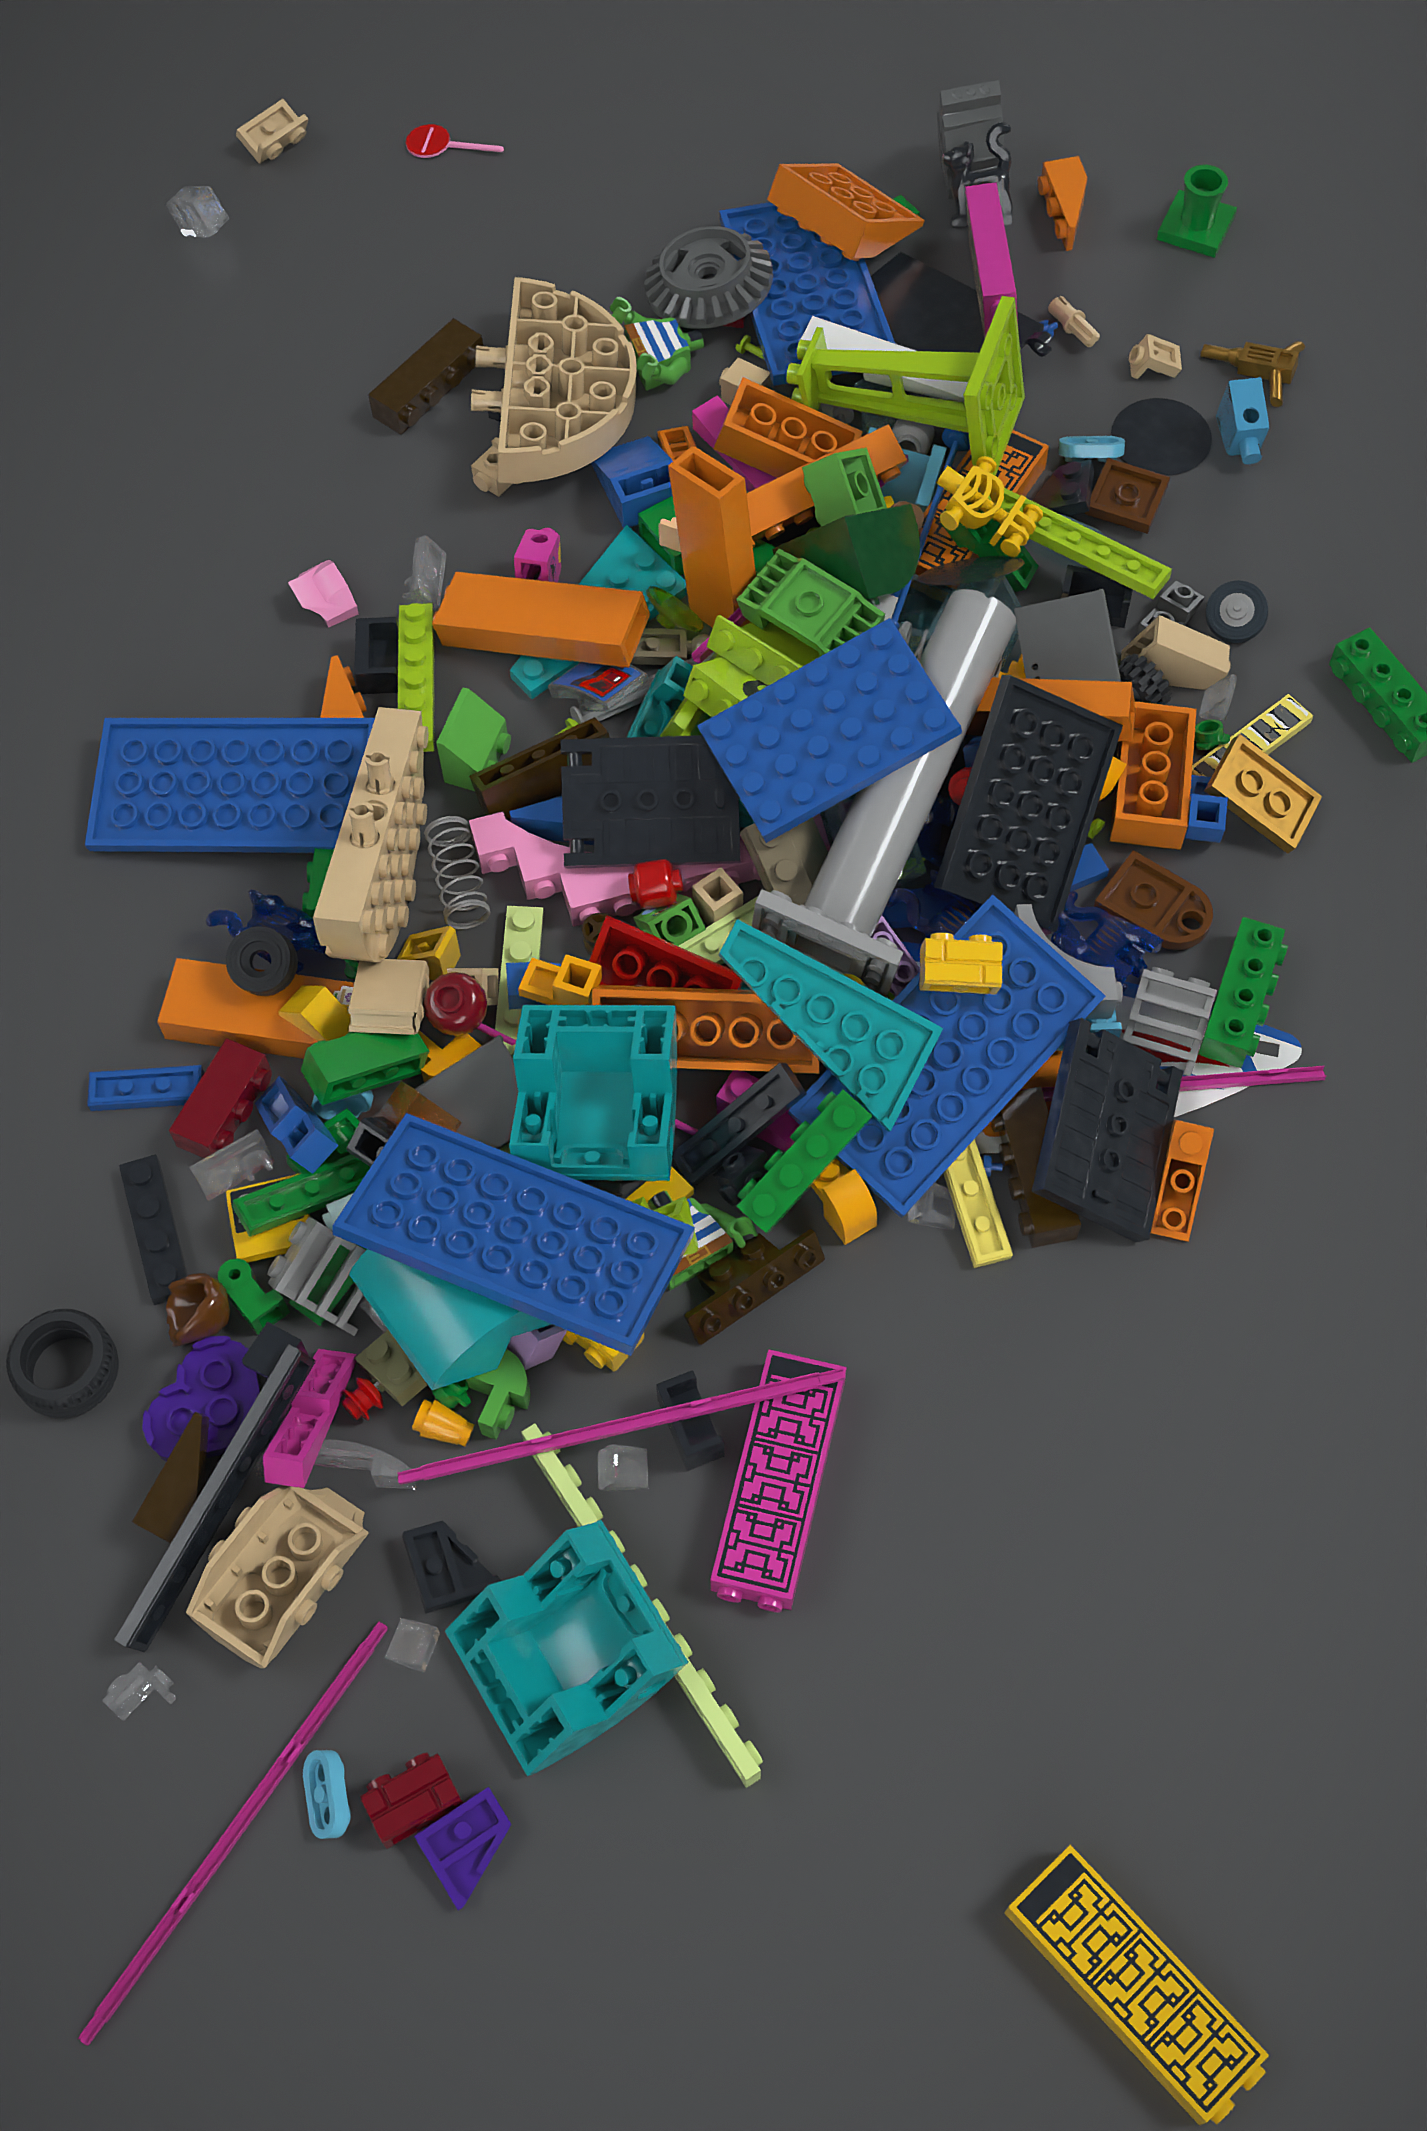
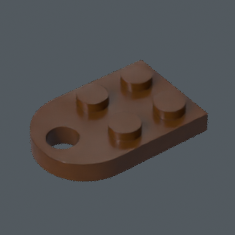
[1093,850,1213,950]

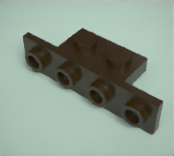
[684,1229,825,1345]

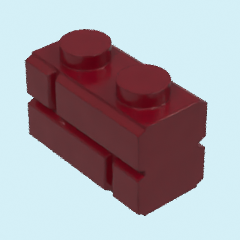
[360,1752,463,1849]

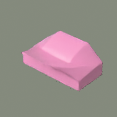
[288,560,359,628]

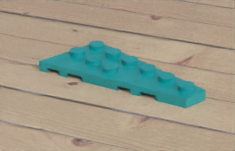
[510,525,687,700]
[718,919,943,1132]

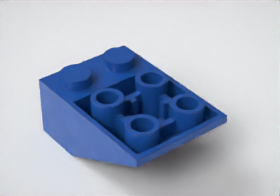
[591,436,673,528]

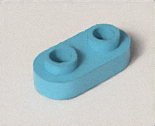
[1059,436,1125,462]
[303,1750,351,1839]

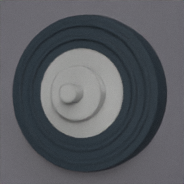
[1206,580,1268,643]

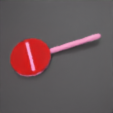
[406,124,504,158]

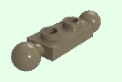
[631,628,710,665]

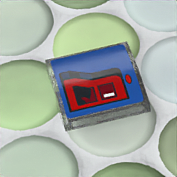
[548,662,649,712]

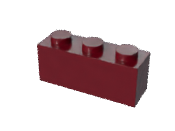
[169,1038,272,1164]

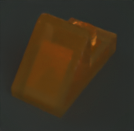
[379,1081,462,1132]

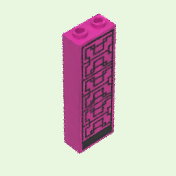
[710,1349,847,1612]

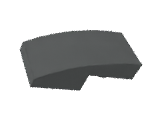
[1136,581,1205,635]

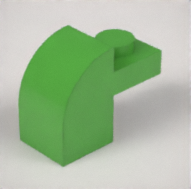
[466,1349,530,1440]

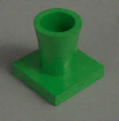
[1156,164,1237,258]

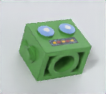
[633,893,706,946]

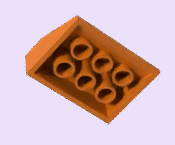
[767,163,925,261]

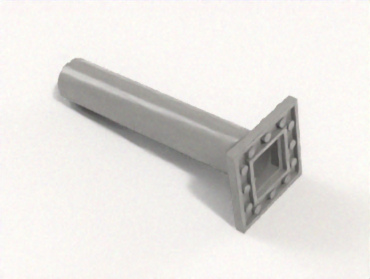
[752,589,1016,998]

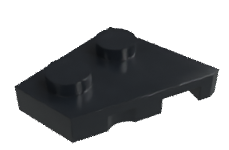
[1032,459,1094,517]
[402,1520,502,1614]

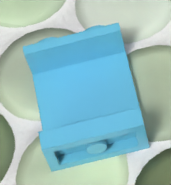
[868,427,946,513]

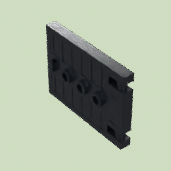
[561,735,741,868]
[1032,1018,1183,1242]

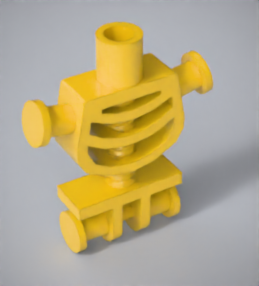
[936,456,1043,557]

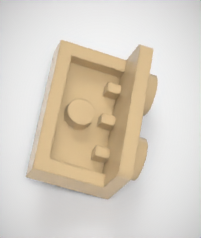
[236,99,309,164]

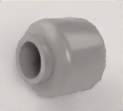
[892,419,935,455]

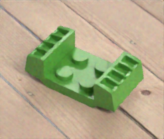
[736,549,885,657]

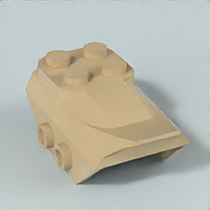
[186,1485,369,1668]

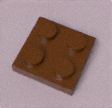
[1085,458,1170,534]

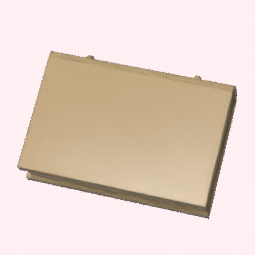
[348,959,429,1035]

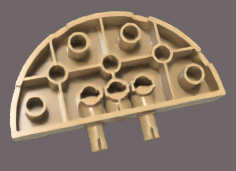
[471,277,637,484]
[313,707,429,962]

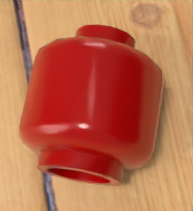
[628,859,683,909]

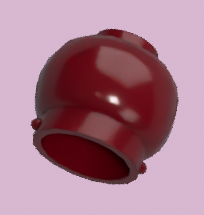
[423,972,488,1036]

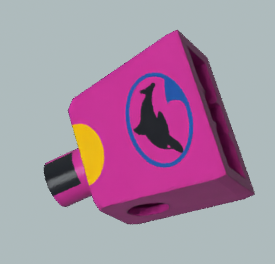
[514,528,561,582]

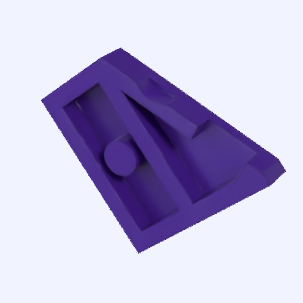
[414,1787,512,1910]

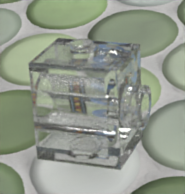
[165,186,230,238]

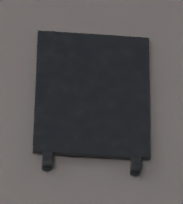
[871,252,1052,400]

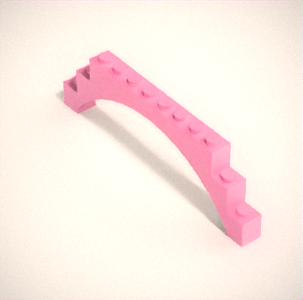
[469,793,856,927]

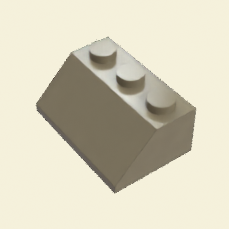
[740,817,828,906]

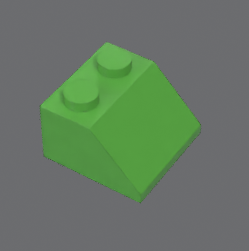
[802,448,887,527]
[436,687,511,791]

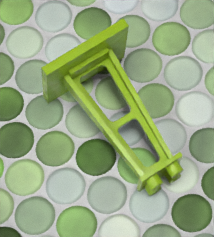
[786,296,1025,492]

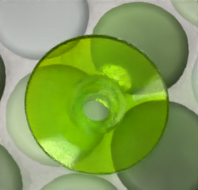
[646,586,704,633]

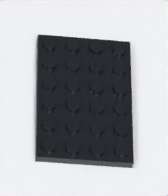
[934,675,1123,933]

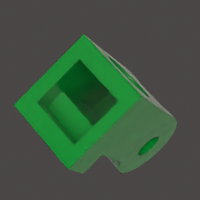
[218,1258,290,1335]

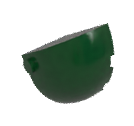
[772,504,920,607]

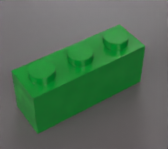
[301,1032,429,1105]

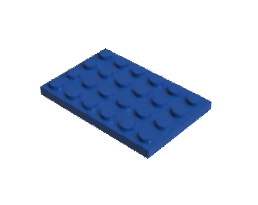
[697,618,962,843]

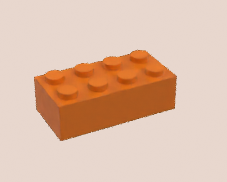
[713,377,863,478]
[1109,702,1197,850]

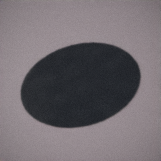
[1111,398,1212,475]
[918,556,1024,585]

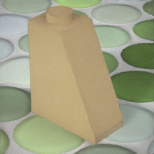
[1121,615,1231,690]

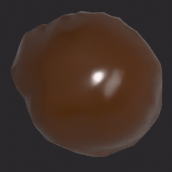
[166,1273,230,1347]

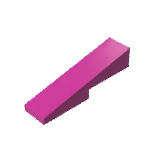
[692,395,777,492]
[263,1349,356,1488]

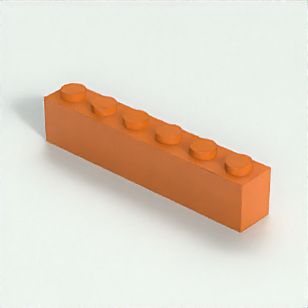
[747,424,907,547]

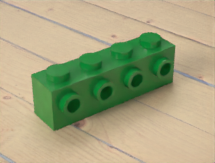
[1329,627,1427,763]
[1198,917,1288,1068]
[736,1089,872,1234]

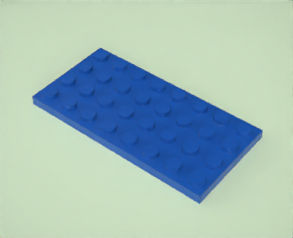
[720,202,895,386]
[85,718,375,853]
[787,894,1106,1218]
[333,1113,695,1356]

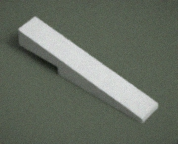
[801,316,968,402]

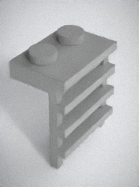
[1123,967,1217,1076]
[267,1217,366,1336]

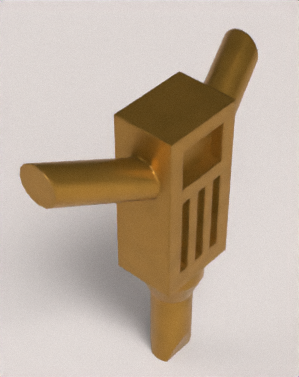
[1201,341,1305,407]

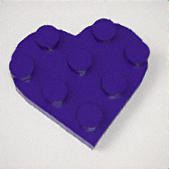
[142,1336,270,1461]

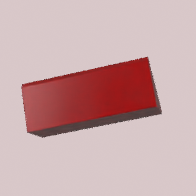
[589,915,743,990]

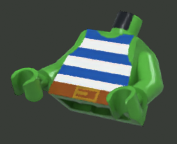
[610,297,704,391]
[648,1191,758,1291]

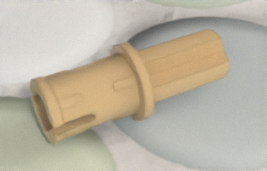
[1048,296,1100,347]

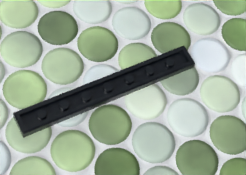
[114,1344,316,1653]

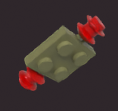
[341,1330,428,1421]

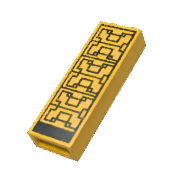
[1004,1845,1269,2125]

